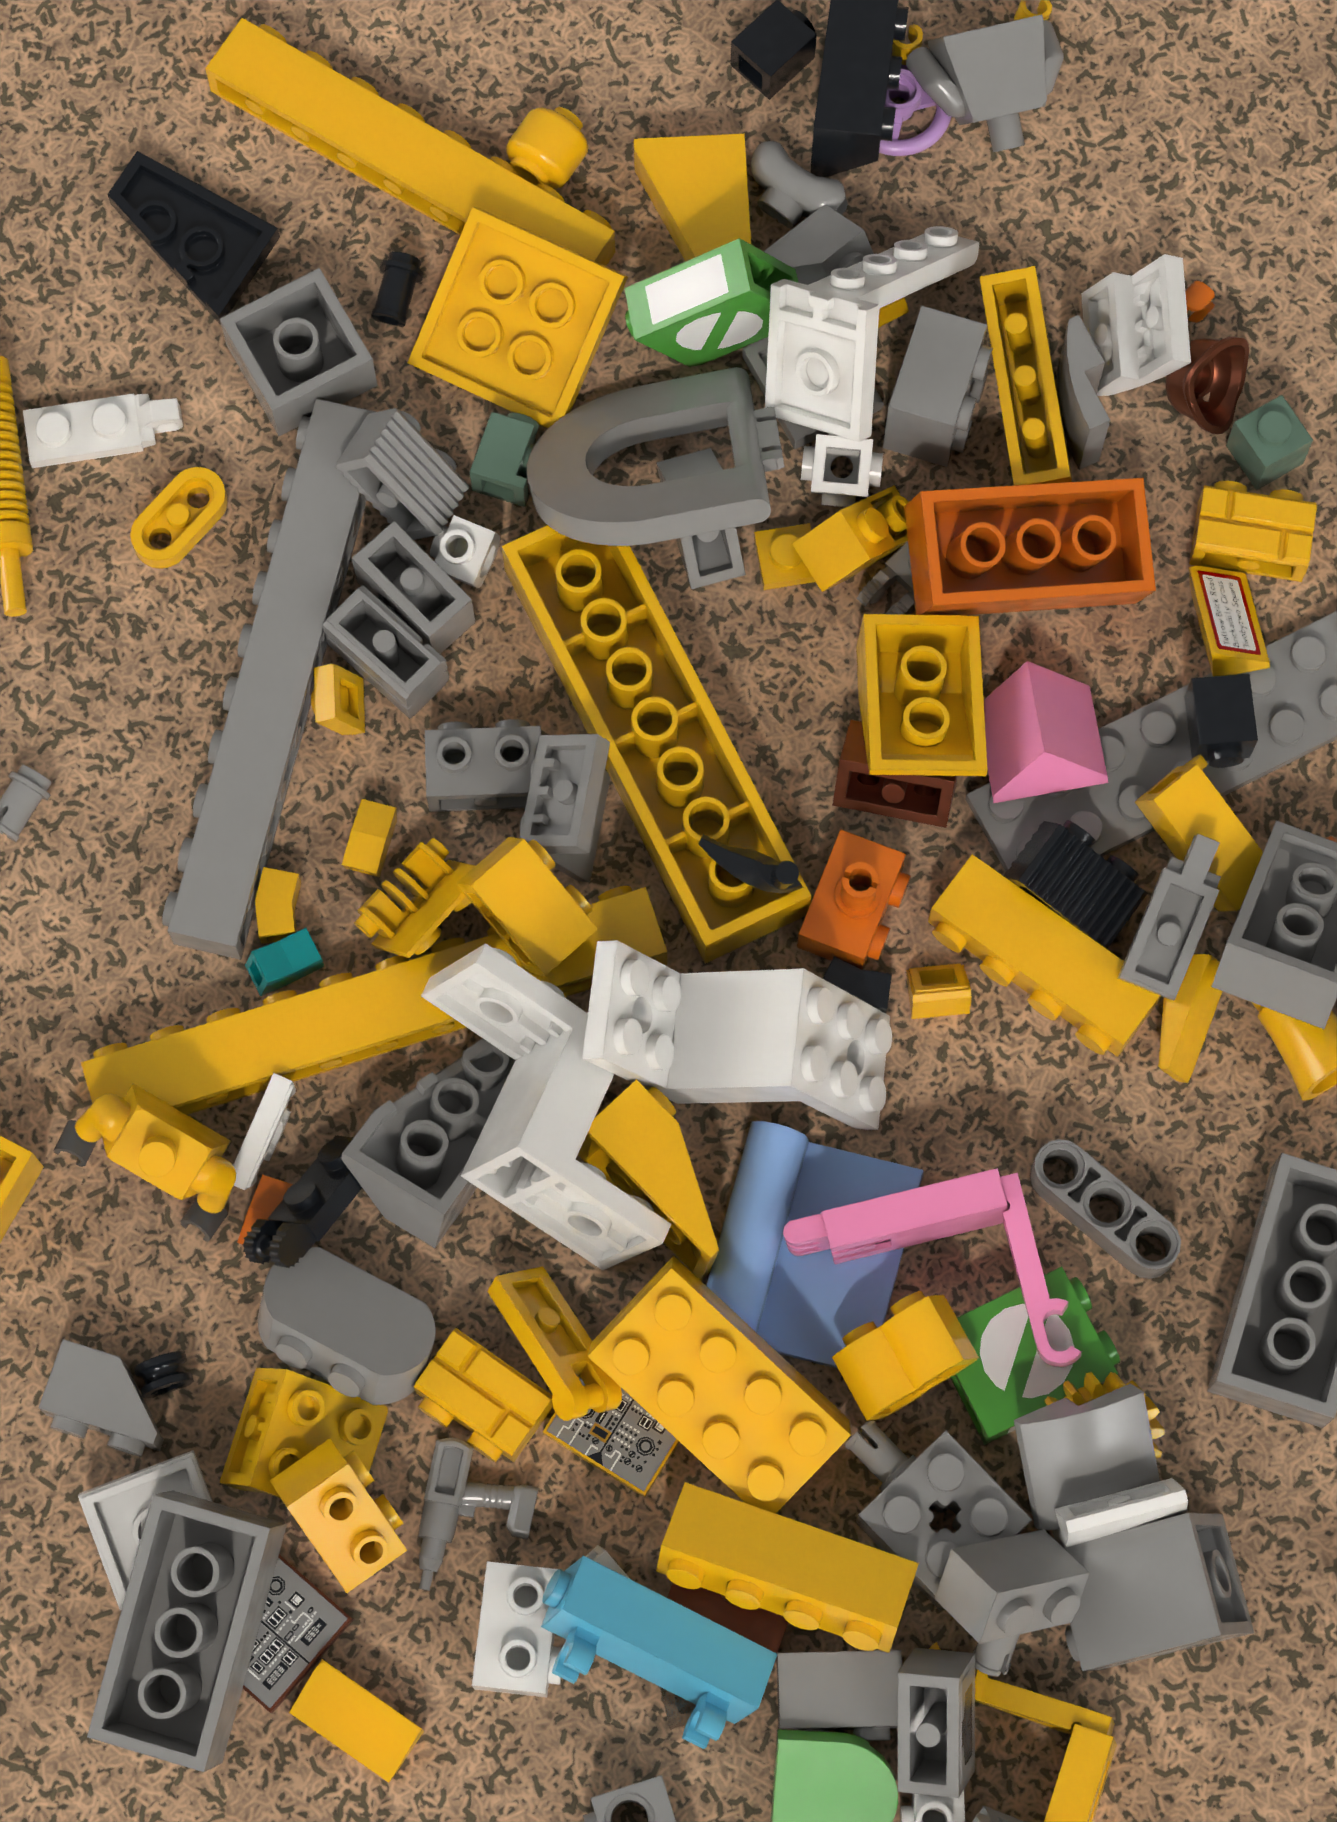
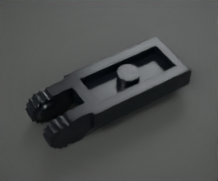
[242,1135,362,1268]

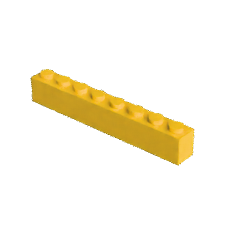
[205,18,616,266]

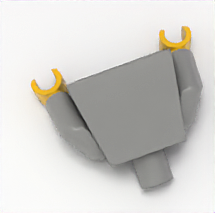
[892,0,1064,152]

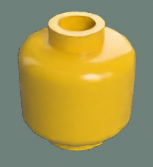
[506,107,588,189]

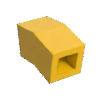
[341,799,397,877]
[255,867,301,944]

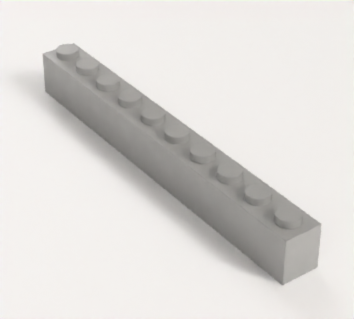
[162,399,375,960]

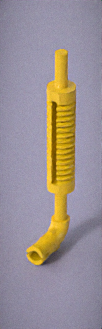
[0,356,33,617]

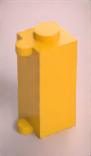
[1135,754,1263,911]

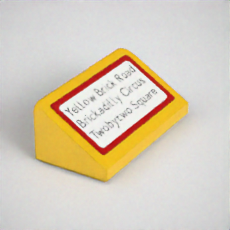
[1188,566,1270,676]

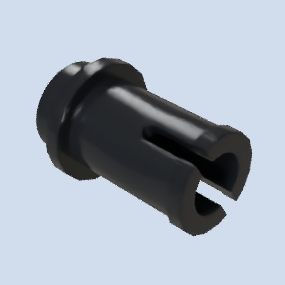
[371,251,424,327]

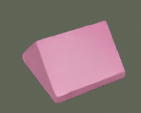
[984,661,1108,803]

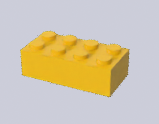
[588,1256,851,1513]

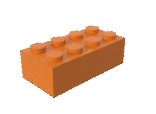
[904,478,1156,615]

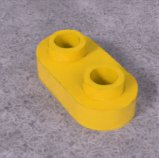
[130,467,228,569]

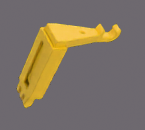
[929,1642,1117,1822]

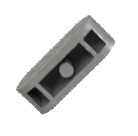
[257,1247,436,1405]

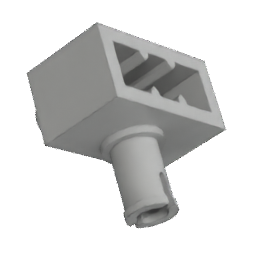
[935,1529,1089,1677]

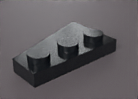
[108,151,280,325]

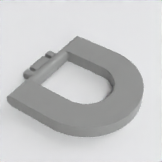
[526,367,785,546]

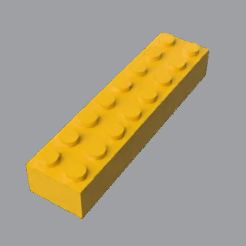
[502,525,811,964]

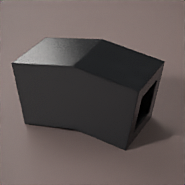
[823,956,892,1013]

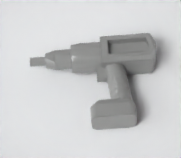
[418,1437,539,1591]

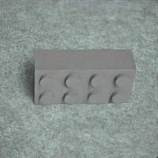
[1207,1153,1337,1428]
[87,1490,287,1772]

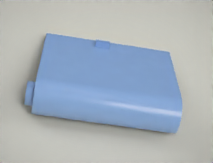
[706,1121,924,1369]

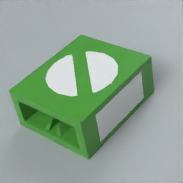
[624,238,799,367]
[951,1266,1120,1445]

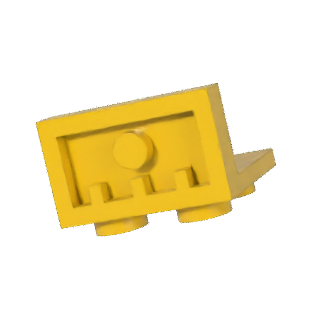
[219,1368,388,1498]

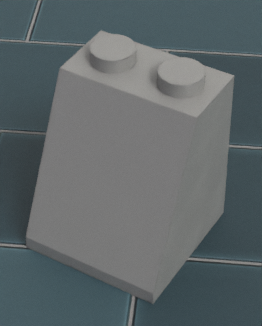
[1063,1513,1254,1671]

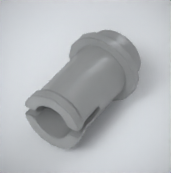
[0,764,52,842]

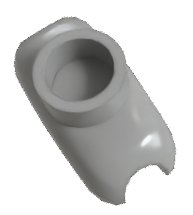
[751,141,848,229]

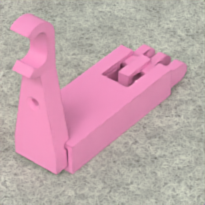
[783,1168,1081,1367]

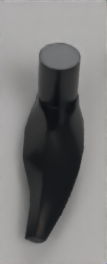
[699,834,804,894]

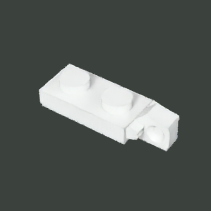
[23,393,183,468]

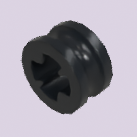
[134,1351,194,1398]

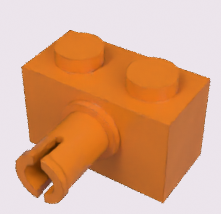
[797,829,911,970]

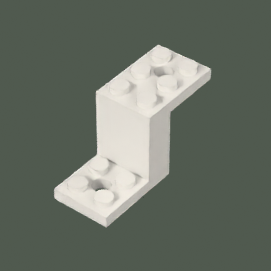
[582,940,892,1130]
[421,943,671,1270]

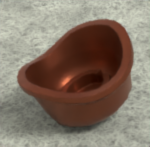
[1166,336,1249,435]

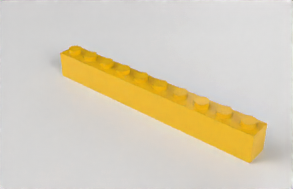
[81,886,667,1115]

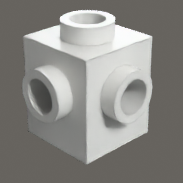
[801,433,883,507]

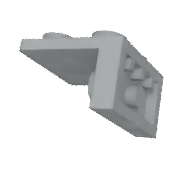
[520,734,610,882]

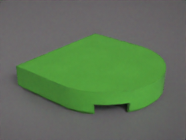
[770,1729,898,1822]

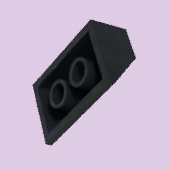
[810,0,909,177]

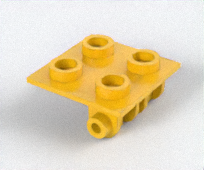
[354,837,475,958]

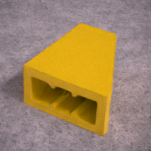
[634,133,751,262]

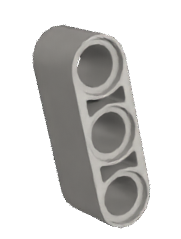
[1030,1139,1181,1279]

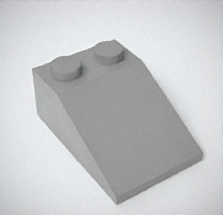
[1211,820,1337,1029]

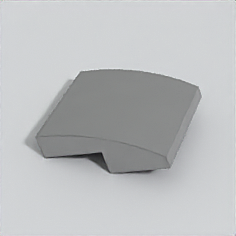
[1057,315,1110,470]
[1014,1383,1160,1531]

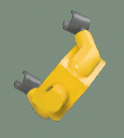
[54,1084,236,1242]

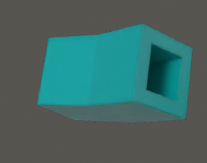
[245,928,325,996]

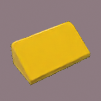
[289,1659,424,1783]

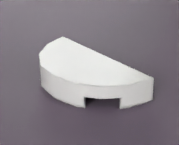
[233,1073,296,1190]

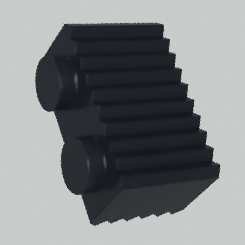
[1004,820,1148,949]

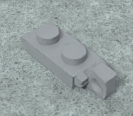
[1118,833,1221,1001]

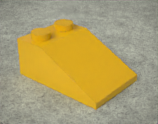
[856,614,988,776]
[578,1079,719,1280]

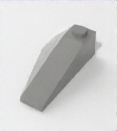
[341,1038,515,1248]

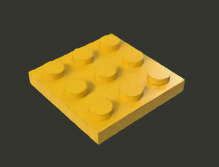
[407,207,629,428]

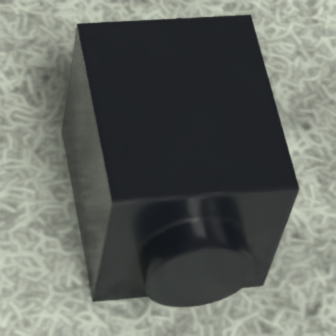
[730,0,817,100]
[1184,674,1258,768]

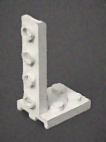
[765,226,979,442]

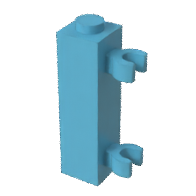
[541,1555,777,1749]

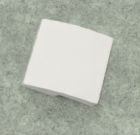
[1081,254,1191,396]
[1052,1478,1188,1548]

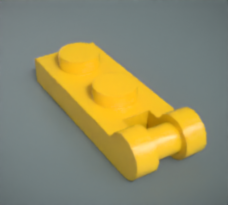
[487,1266,622,1421]

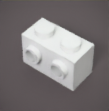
[472,1561,562,1698]

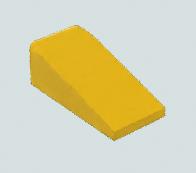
[1158,954,1223,1083]

